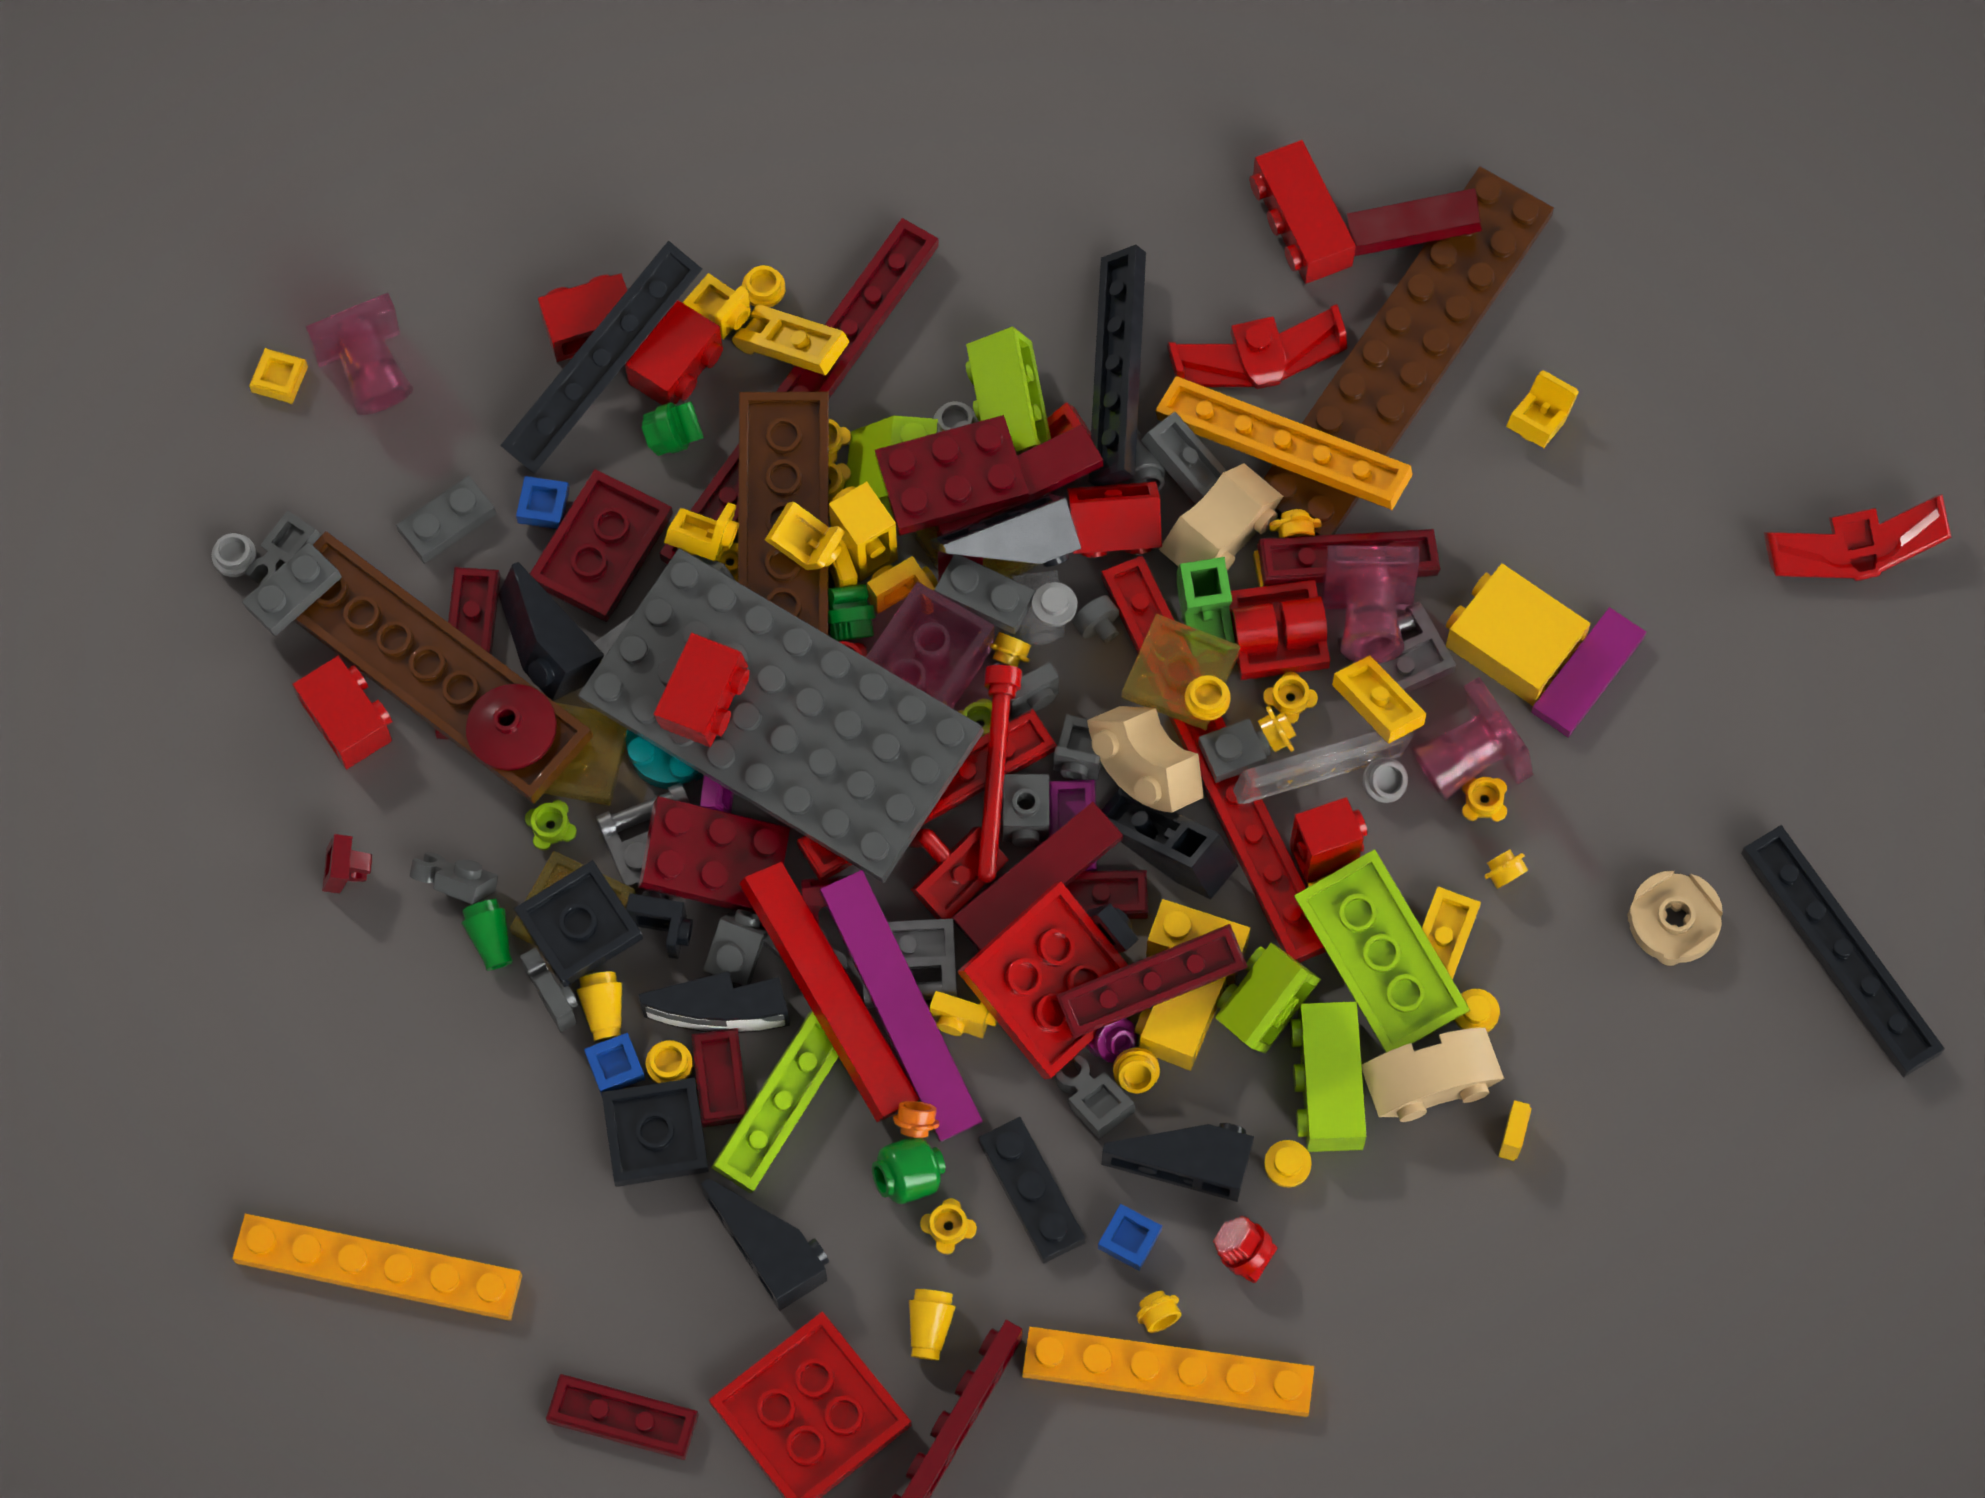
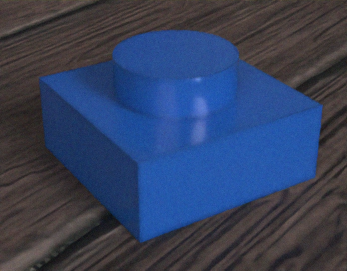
[516,476,570,529]
[584,1032,645,1096]
[1098,1204,1162,1271]

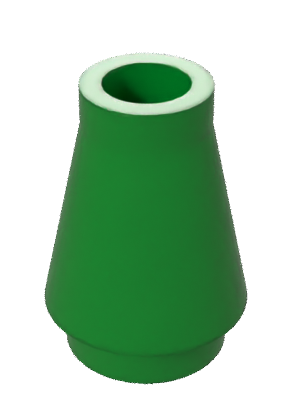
[461,899,513,971]

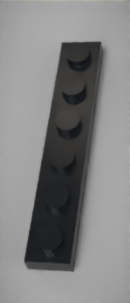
[500,241,702,474]
[1088,244,1146,486]
[1741,825,1945,1078]

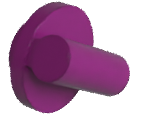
[1086,1018,1137,1063]

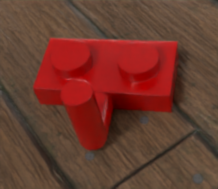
[908,826,1009,919]

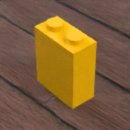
[1445,563,1591,706]

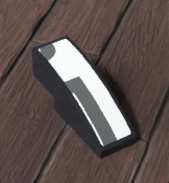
[638,971,790,1033]

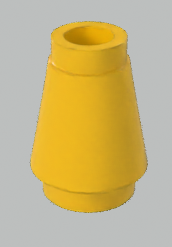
[576,971,622,1042]
[909,1289,956,1361]

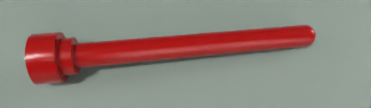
[978,665,1022,883]

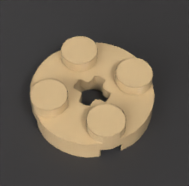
[1628,871,1723,966]

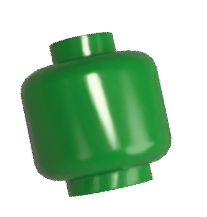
[872,1137,946,1205]

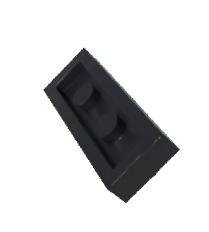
[978,1117,1085,1264]

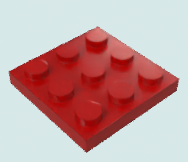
[957,881,1128,1080]
[709,1311,912,1498]

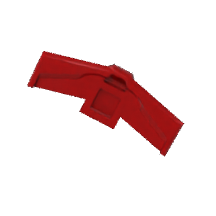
[1167,304,1347,389]
[1764,494,1951,581]

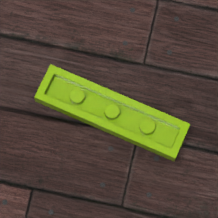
[711,1011,839,1193]

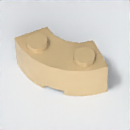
[1159,463,1284,571]
[1087,706,1204,813]
[1361,1028,1504,1122]

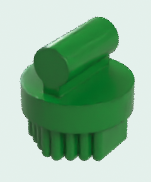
[641,401,704,456]
[828,584,876,642]

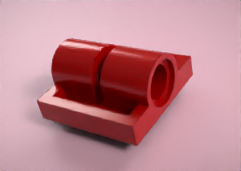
[1229,579,1331,680]

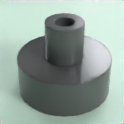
[1072,595,1119,643]

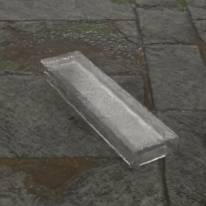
[1233,731,1413,804]

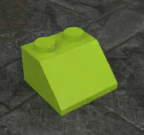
[845,416,938,519]
[1215,943,1321,1054]

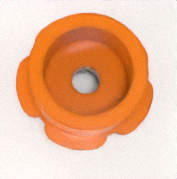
[893,1101,939,1138]

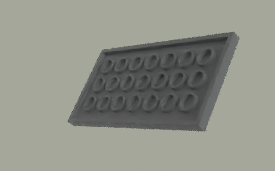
[578,548,984,883]

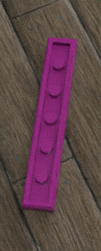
[820,870,983,1143]

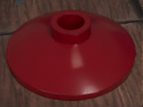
[466,684,557,771]

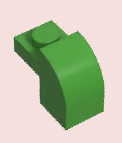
[1177,557,1237,660]

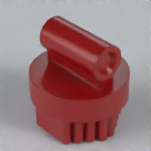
[1213,1216,1278,1283]

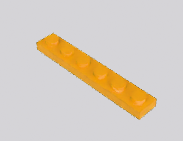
[1155,376,1413,510]
[232,1213,522,1321]
[1023,1326,1315,1417]

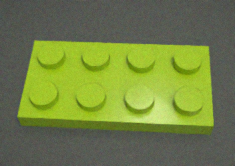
[1294,849,1470,1053]

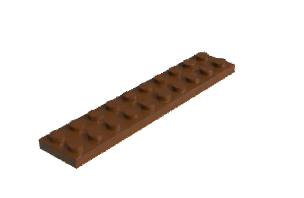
[1263,166,1554,536]

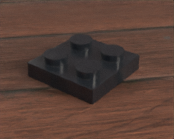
[514,860,643,987]
[602,1077,709,1187]

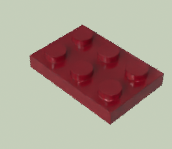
[875,415,1029,536]
[529,469,673,622]
[638,796,790,913]

